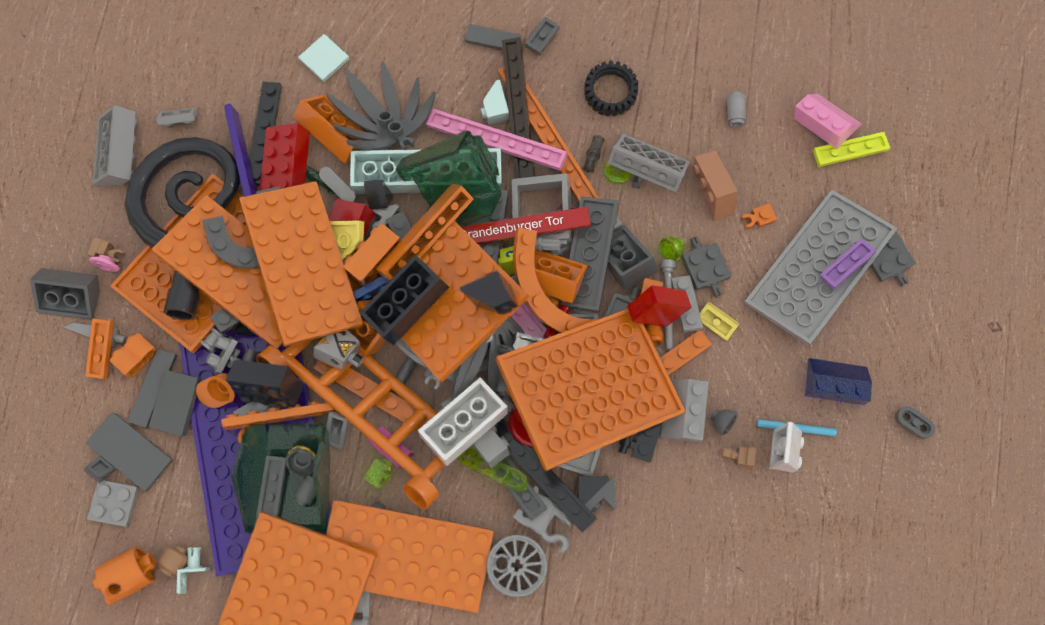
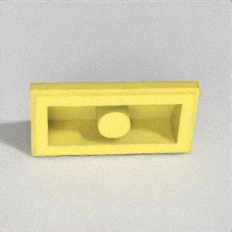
[700,301,739,341]

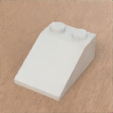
[769,422,804,473]

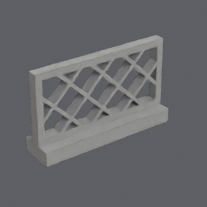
[608,134,690,192]

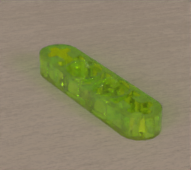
[458,447,528,492]

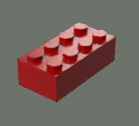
[259,123,310,191]

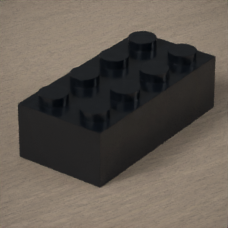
[360,255,450,345]

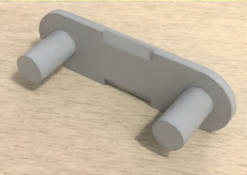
[319,167,356,202]

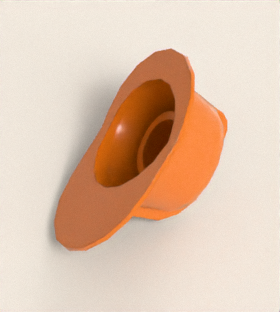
[196,373,236,408]

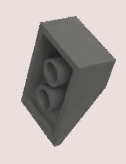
[608,225,657,291]

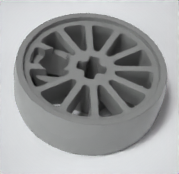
[486,534,548,598]

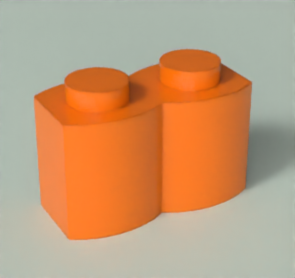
[109,333,157,379]

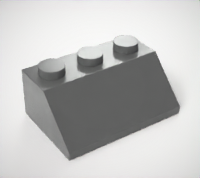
[30,268,100,319]

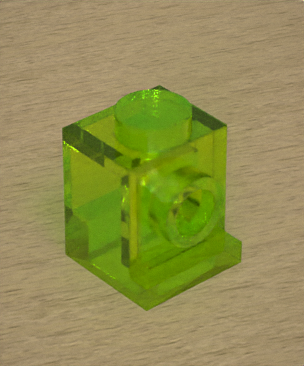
[363,457,393,490]

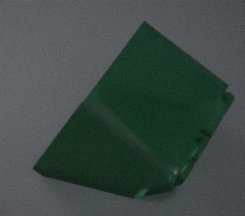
[231,424,330,533]

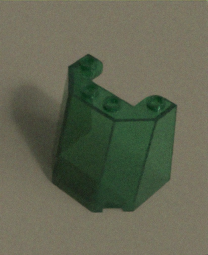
[396,130,502,225]

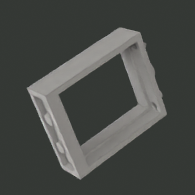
[512,173,573,247]

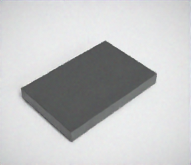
[149,370,201,436]

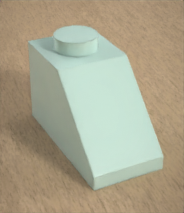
[481,80,509,125]

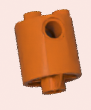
[92,546,157,605]

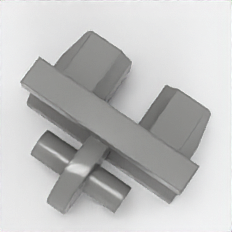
[206,336,242,373]

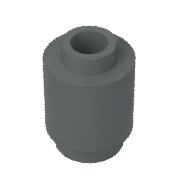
[293,475,321,507]

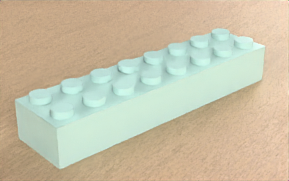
[350,148,502,194]

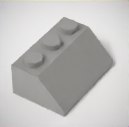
[660,379,708,443]

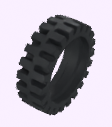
[584,61,639,117]

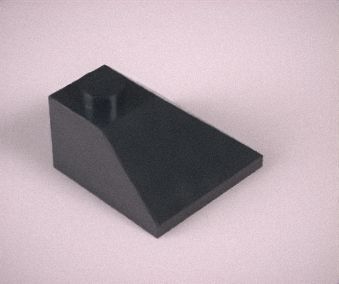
[460,271,518,315]

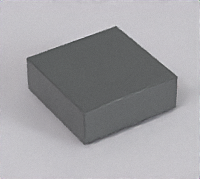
[84,456,115,483]

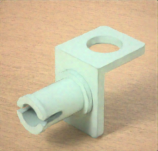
[177,547,211,594]

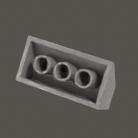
[92,105,137,186]

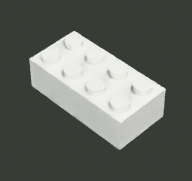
[418,378,508,466]

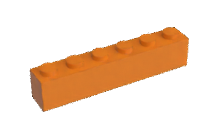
[375,184,474,282]

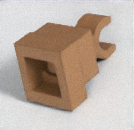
[87,237,125,264]
[721,447,757,468]

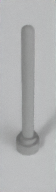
[660,259,675,351]

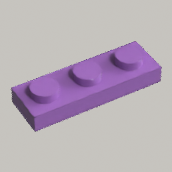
[819,238,876,290]

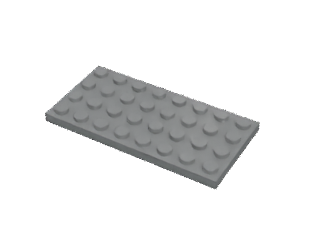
[744,190,898,346]

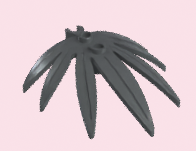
[326,62,436,151]
[423,317,525,403]

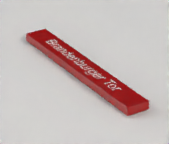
[461,207,591,245]

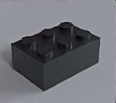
[226,360,304,408]

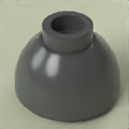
[710,409,737,435]

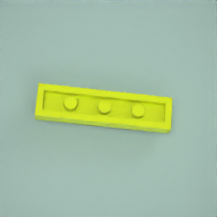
[813,132,890,167]

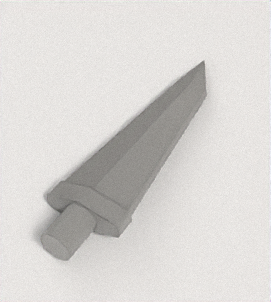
[64,323,127,347]

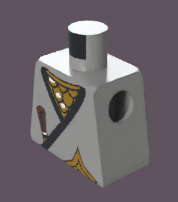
[313,330,364,370]

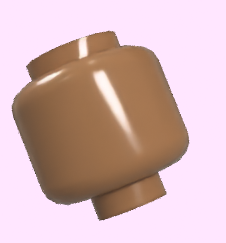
[157,545,188,578]

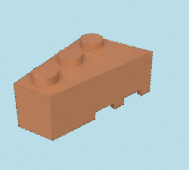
[692,150,738,221]

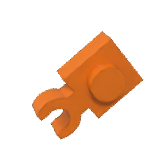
[741,203,777,229]

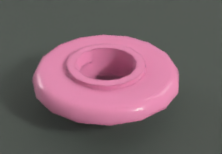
[89,255,120,272]

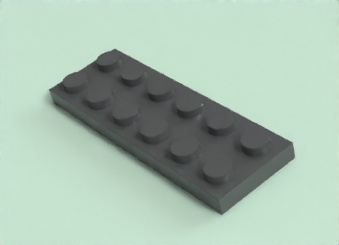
[561,196,619,312]

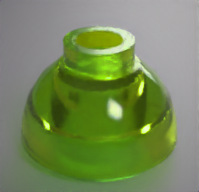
[659,236,685,261]

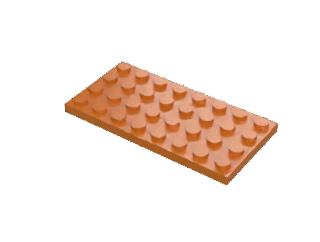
[239,181,363,347]
[151,195,283,349]
[326,500,494,613]

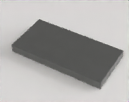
[86,412,173,492]

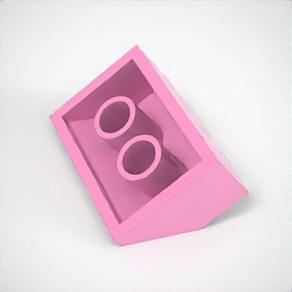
[793,94,862,149]

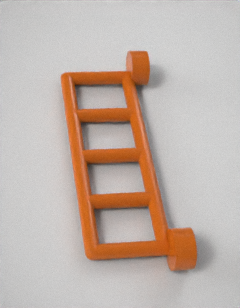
[256,339,445,509]

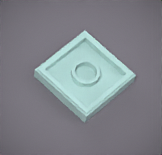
[298,34,350,82]

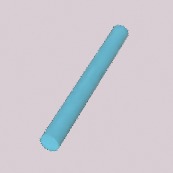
[757,419,837,436]

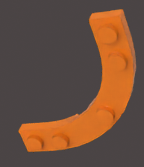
[513,228,595,333]

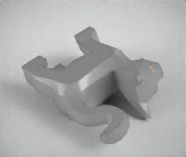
[513,486,571,553]

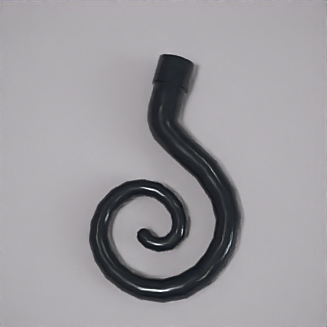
[124,137,240,320]

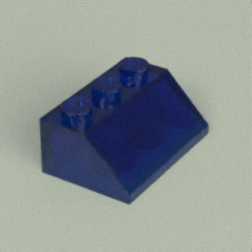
[805,358,872,405]

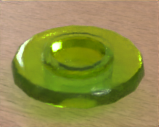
[604,161,632,184]

